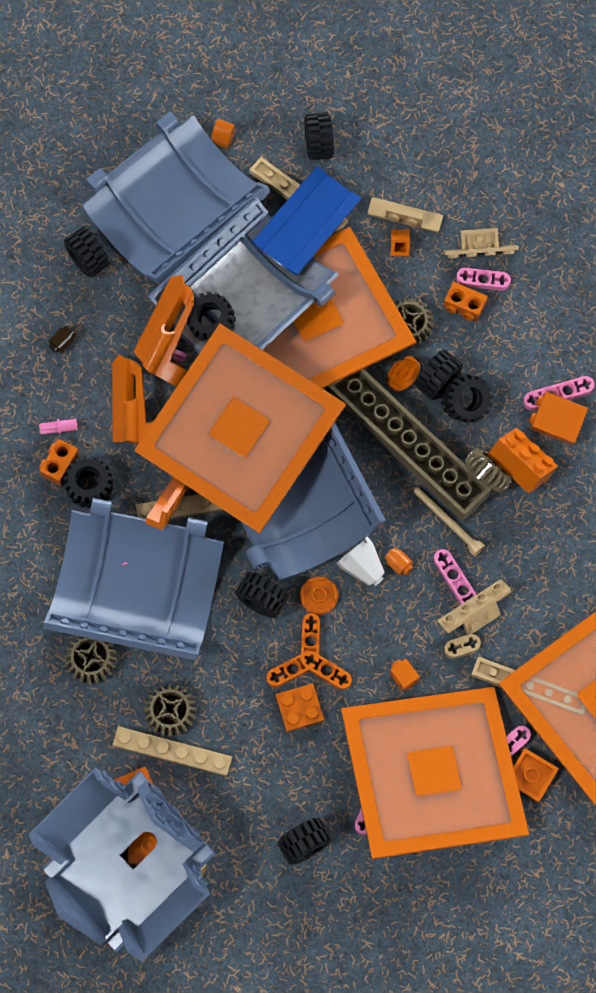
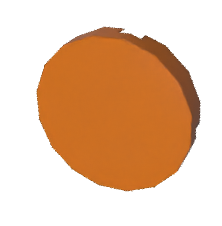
[387,356,420,391]
[300,576,338,615]

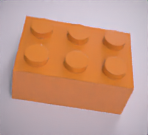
[487,428,558,493]

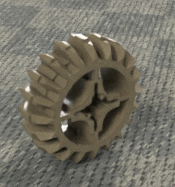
[396,297,434,348]
[465,448,513,493]
[64,636,117,685]
[143,684,197,737]

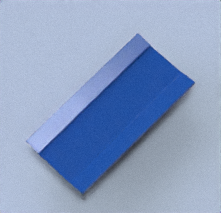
[252,165,362,276]

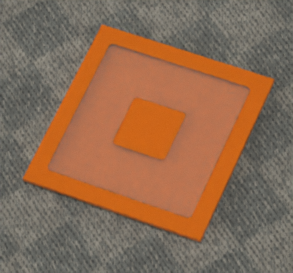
[263,227,416,388]
[134,324,346,534]
[498,612,596,806]
[341,687,529,859]

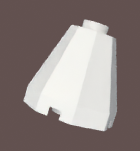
[336,537,385,586]

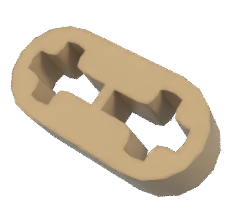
[444,634,481,659]

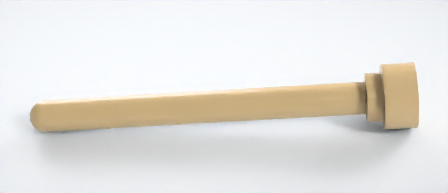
[414,487,485,557]

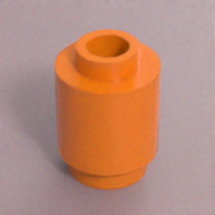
[385,548,413,576]

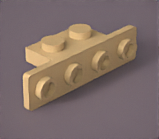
[368,197,443,233]
[443,228,519,258]
[438,579,511,635]

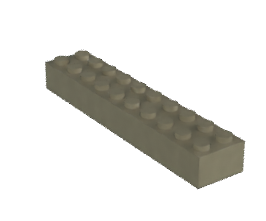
[327,369,491,521]

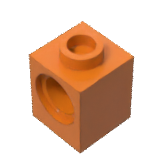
[390,659,420,692]

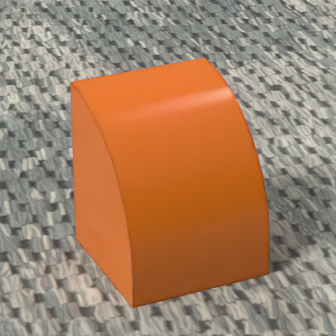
[211,119,235,149]
[391,229,410,256]

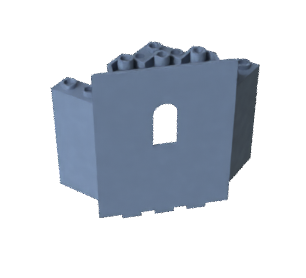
[28,767,215,962]

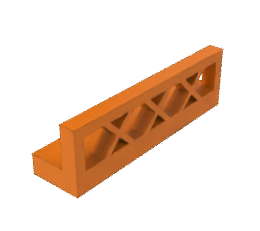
[145,477,190,530]

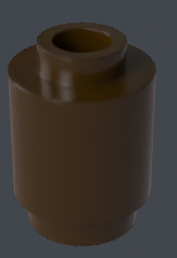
[48,325,76,353]

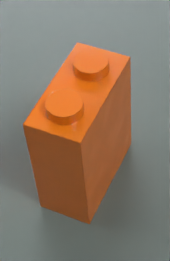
[529,391,588,446]

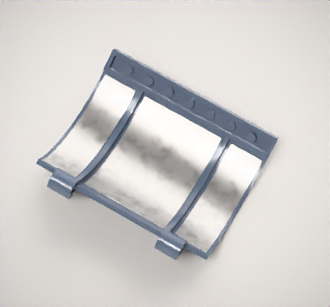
[147,198,339,354]

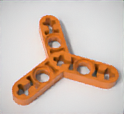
[266,613,352,690]

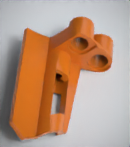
[133,275,194,386]
[112,354,153,444]

